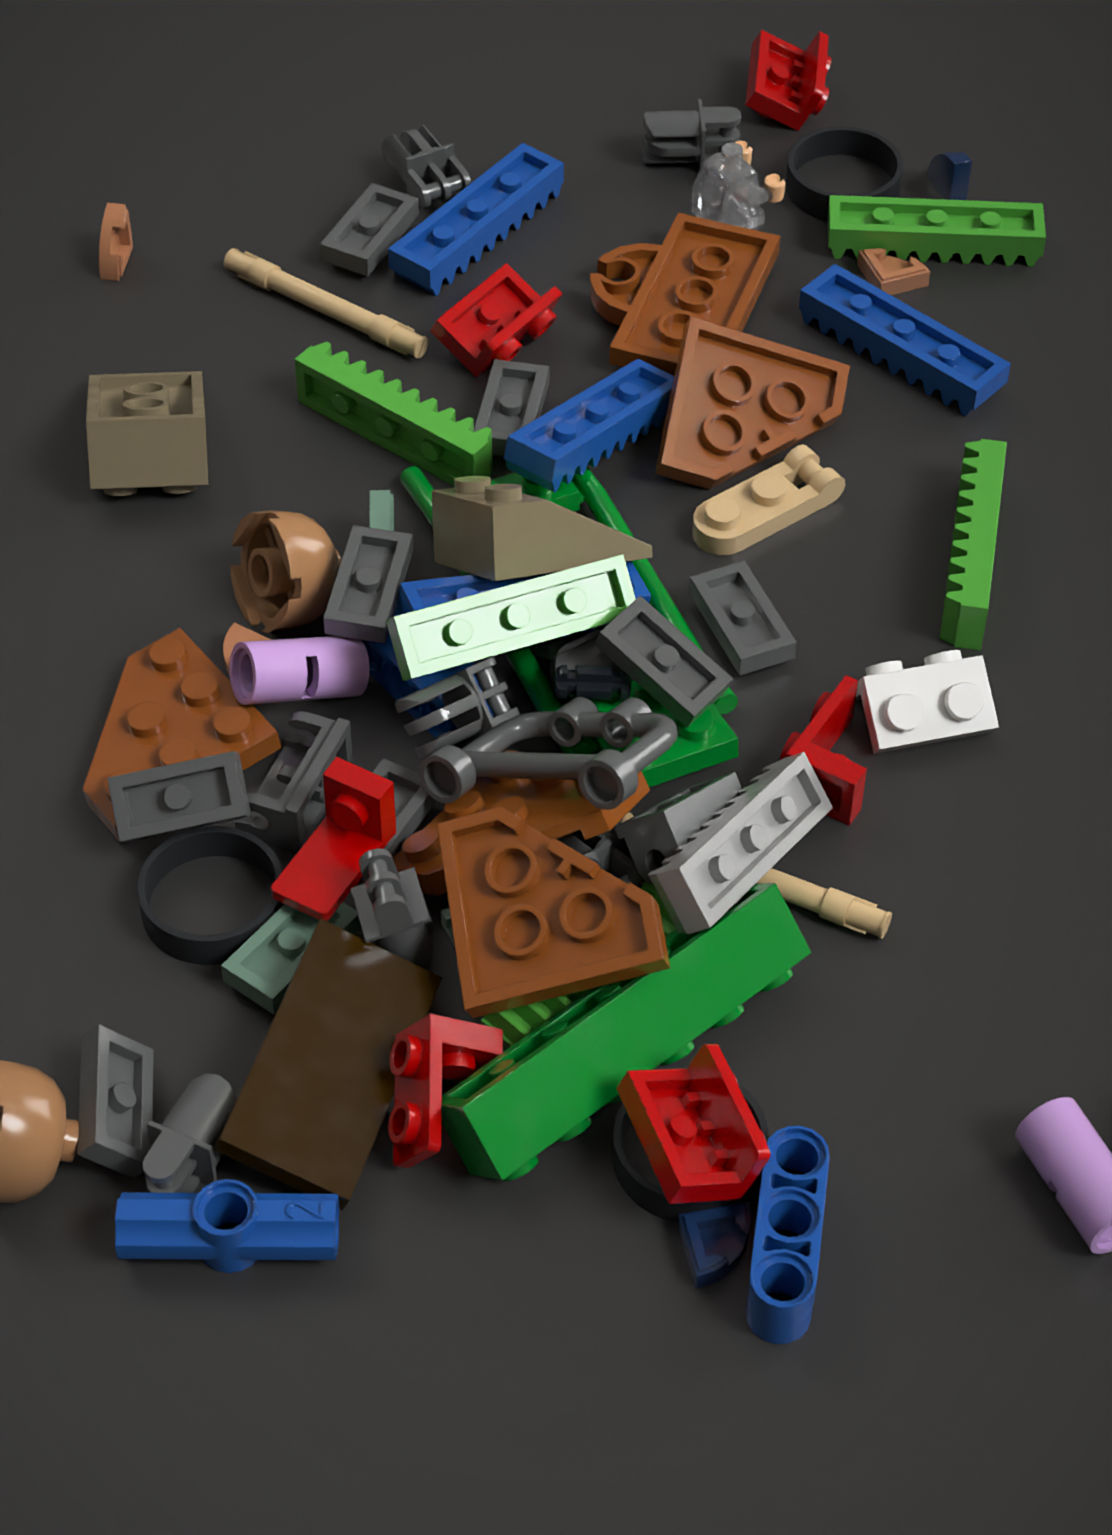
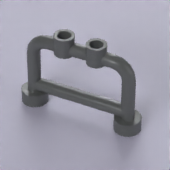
[419,697,678,810]

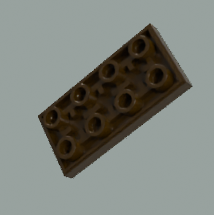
[213,919,442,1211]

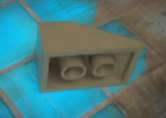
[86,371,209,496]
[432,476,653,581]

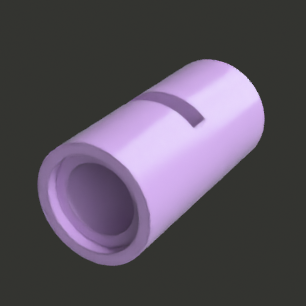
[229,636,370,705]
[1015,1097,1112,1254]

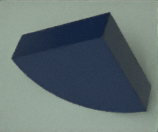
[927,151,972,200]
[678,1201,751,1289]

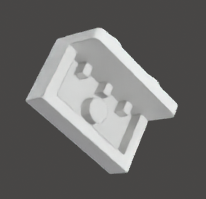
[856,650,999,754]

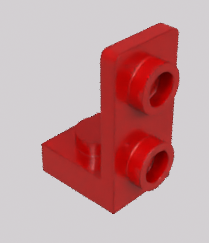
[779,675,867,826]
[271,757,396,921]
[388,1013,503,1168]

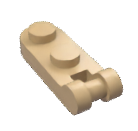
[692,444,846,555]

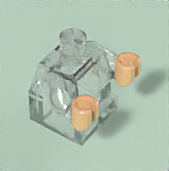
[692,140,785,229]

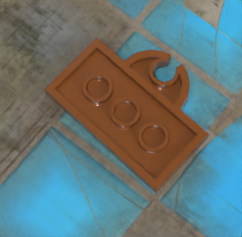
[590,213,781,376]

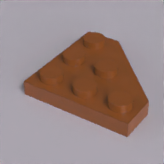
[655,316,850,490]
[83,628,281,843]
[393,750,650,896]
[437,806,670,1018]

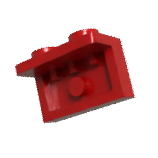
[745,30,832,131]
[430,263,563,378]
[616,1044,771,1204]

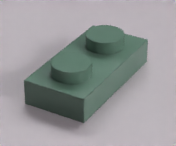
[221,902,361,1015]

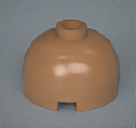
[230,510,342,633]
[0,1060,79,1203]

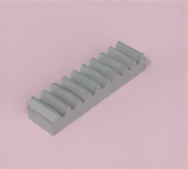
[648,752,833,934]

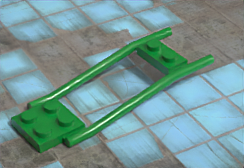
[400,466,738,788]

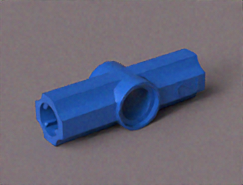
[115,1179,339,1273]

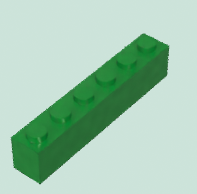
[442,883,811,1182]

